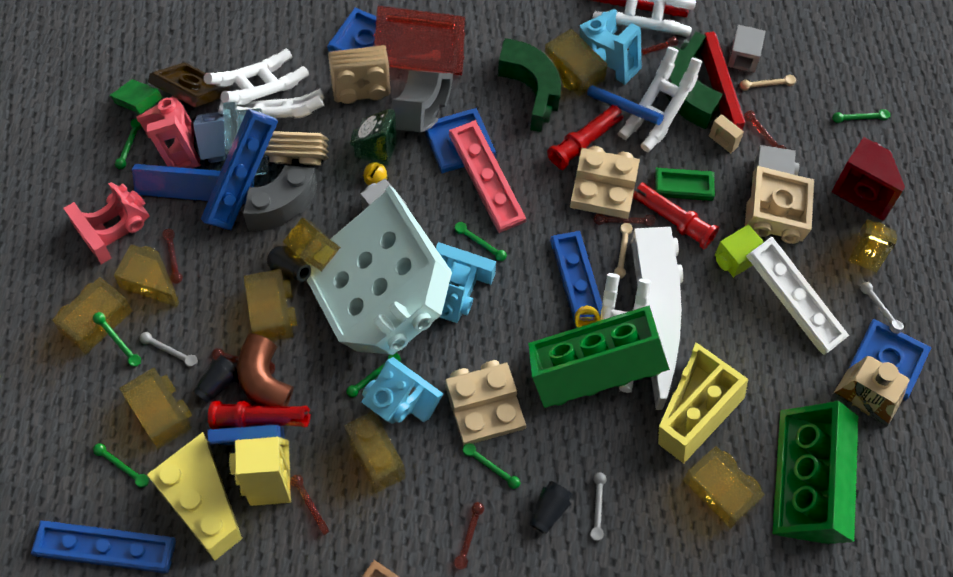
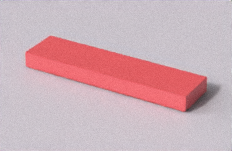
[449,120,526,233]

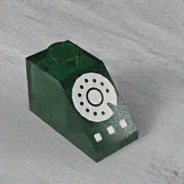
[350,109,397,166]

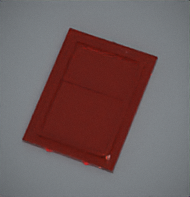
[374,5,465,76]

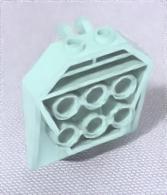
[305,185,452,355]

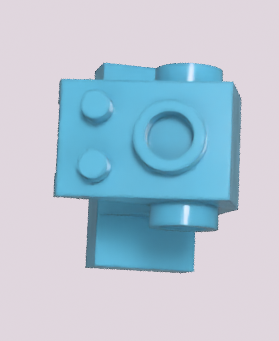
[579,9,642,85]
[436,242,496,323]
[361,357,443,424]

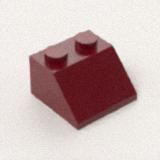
[831,137,905,221]

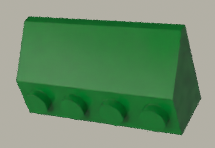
[528,305,670,408]
[772,401,858,544]

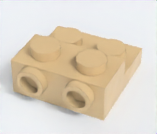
[570,146,640,219]
[745,166,814,244]
[445,360,526,446]

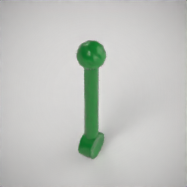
[832,109,890,123]
[115,119,142,170]
[455,222,507,262]
[92,312,141,367]
[346,353,401,398]
[93,443,149,488]
[463,443,521,489]

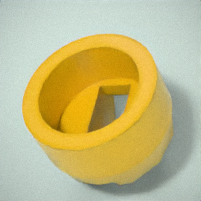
[363,162,387,185]
[574,305,600,328]

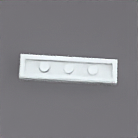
[746,237,849,355]

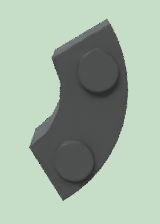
[389,70,453,132]
[243,165,317,231]

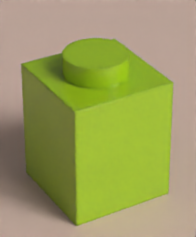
[715,224,764,277]

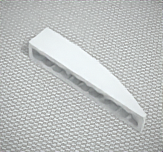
[631,227,683,410]

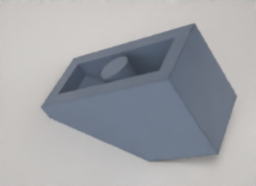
[194,112,231,163]

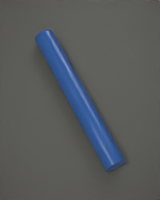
[587,85,664,125]

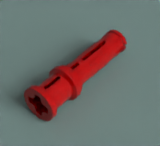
[547,105,624,170]
[632,182,719,249]
[208,401,310,430]

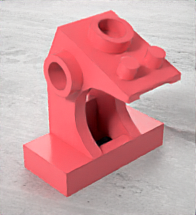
[136,96,200,168]
[63,182,150,265]

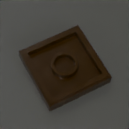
[148,62,230,107]

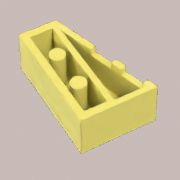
[658,343,748,463]
[147,432,242,561]
[229,437,291,506]

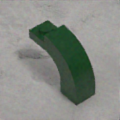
[666,32,723,130]
[498,38,561,132]

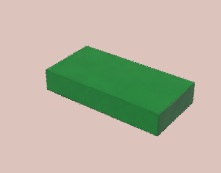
[110,79,163,114]
[655,167,715,201]

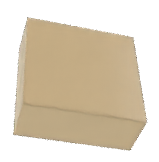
[709,114,744,153]

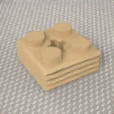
[328,45,390,104]
[264,131,329,166]

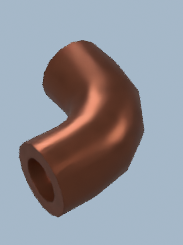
[237,333,294,406]

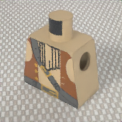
[833,356,910,427]

